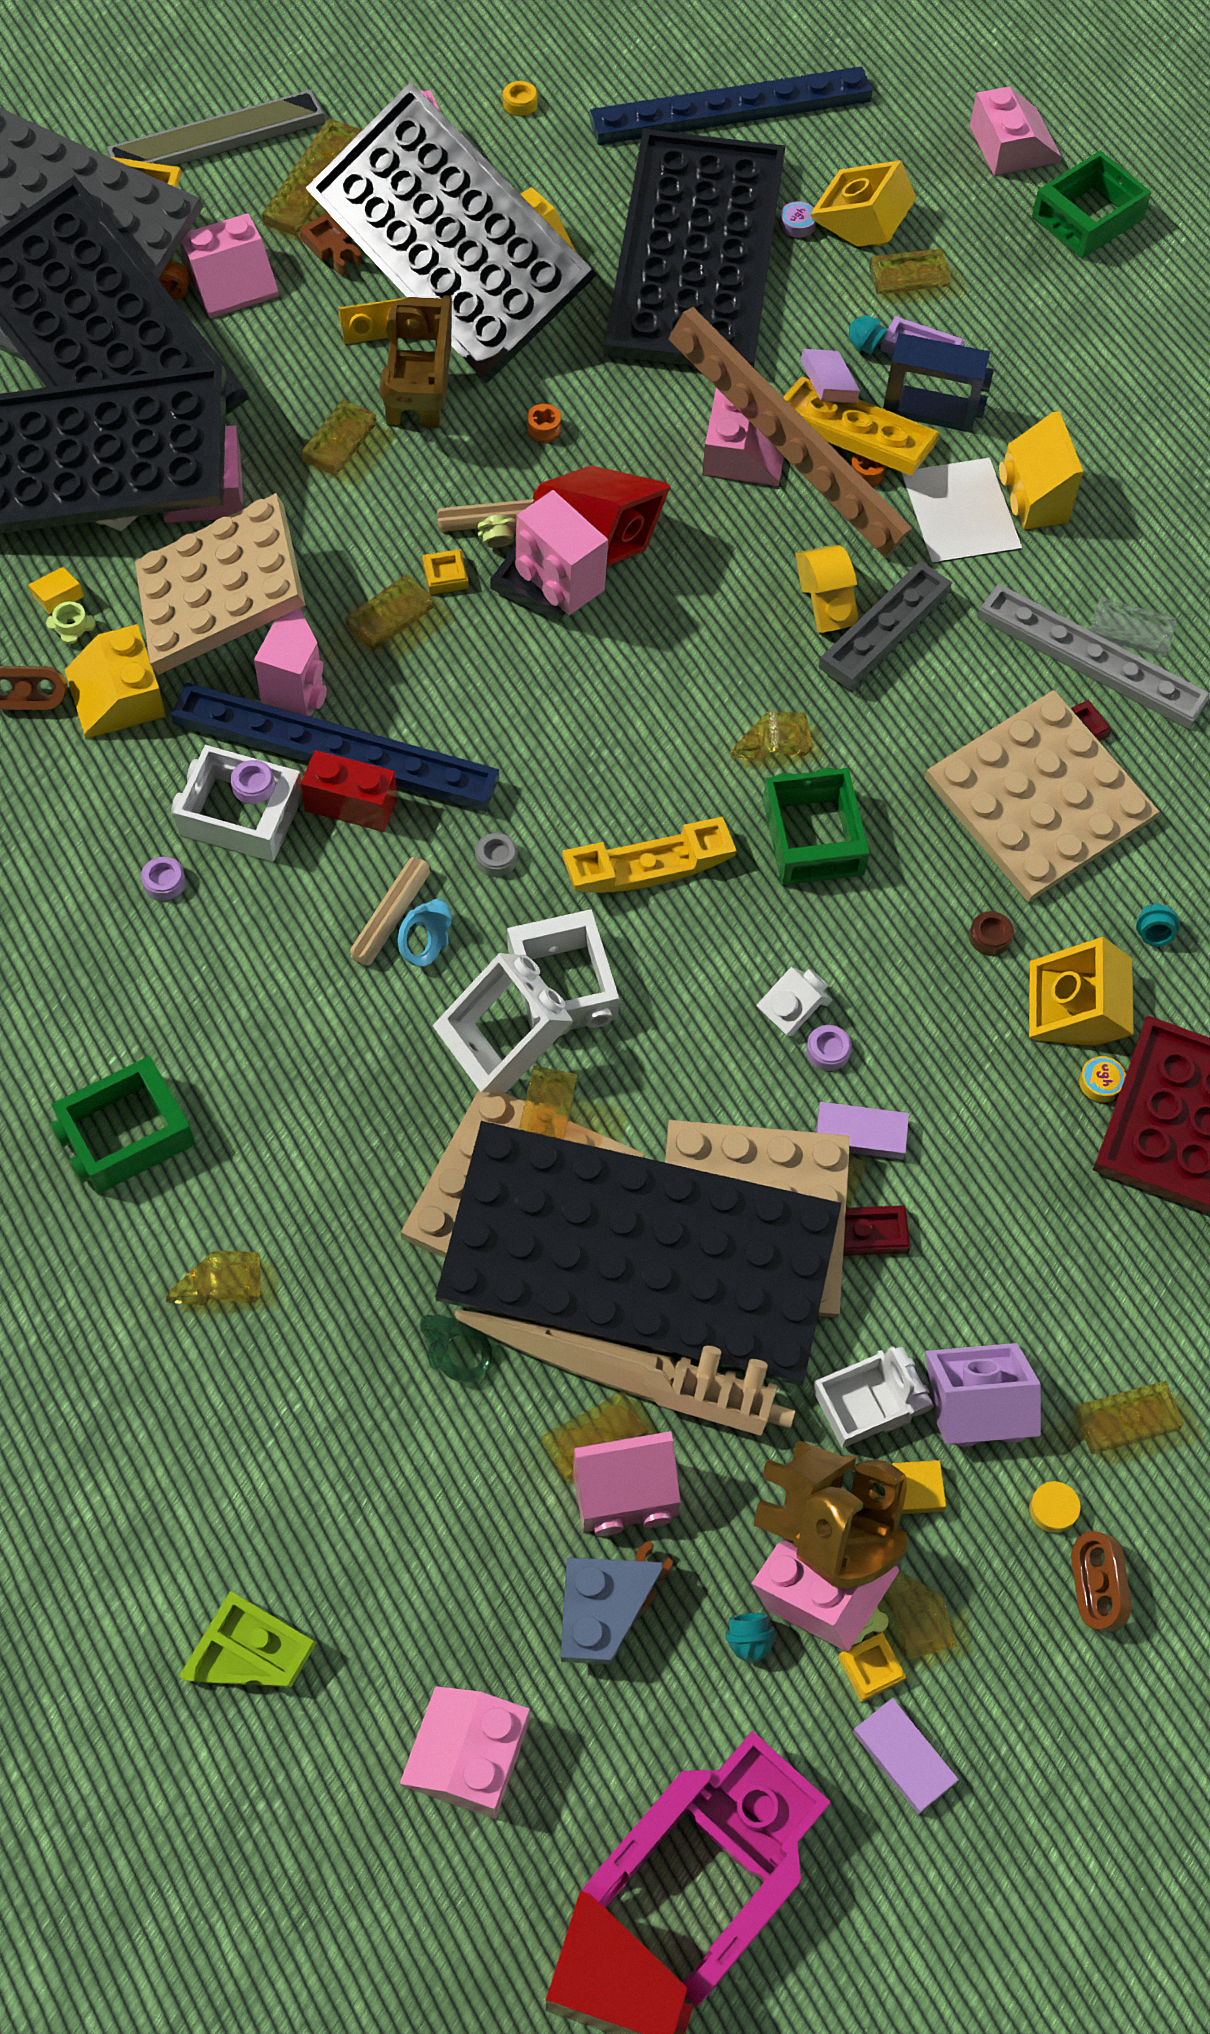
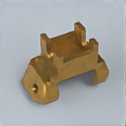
[379,296,452,428]
[753,1441,908,1588]

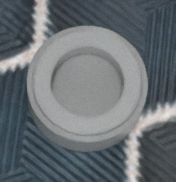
[475,833,518,877]

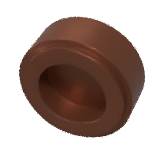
[969,911,1014,956]

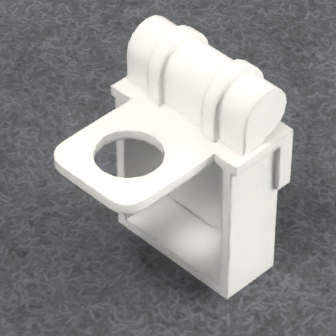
[813,1347,934,1448]

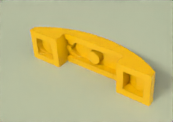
[562,816,737,893]

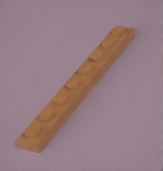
[668,307,912,558]

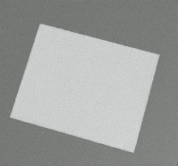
[901,458,1022,562]

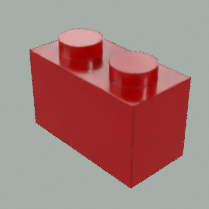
[301,750,398,832]

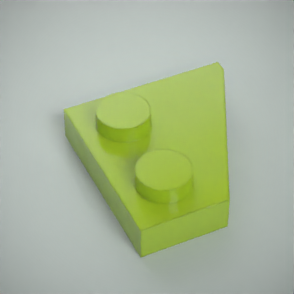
[179,1591,317,1687]

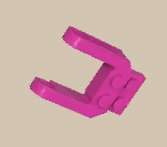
[581,1731,831,2008]

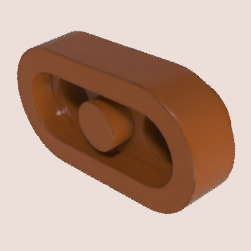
[0,666,68,710]
[1071,1531,1132,1632]

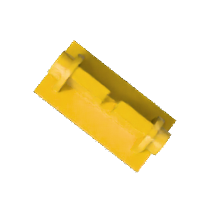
[339,297,417,345]

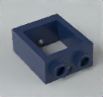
[883,333,994,433]

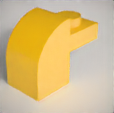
[795,545,859,633]

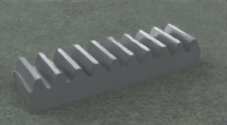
[819,560,952,692]

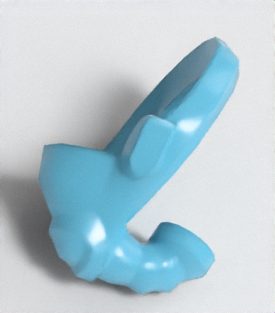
[398,898,452,967]

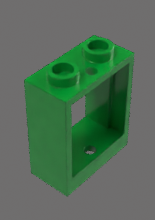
[1032,150,1152,259]
[763,768,869,886]
[50,1055,196,1195]

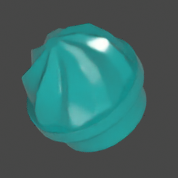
[849,315,888,355]
[1136,902,1180,947]
[725,1613,775,1663]

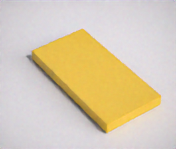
[783,377,940,476]

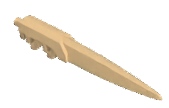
[455,1310,796,1436]

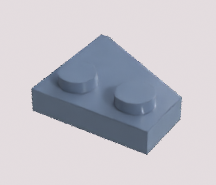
[561,1557,662,1664]

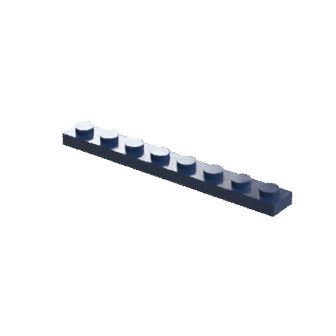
[590,66,872,145]
[171,682,499,812]

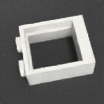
[171,745,302,862]
[507,909,619,1036]
[433,953,573,1093]

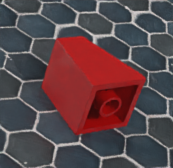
[533,465,671,567]
[546,1890,693,2034]

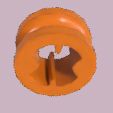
[158,261,191,299]
[527,404,561,443]
[851,453,886,487]

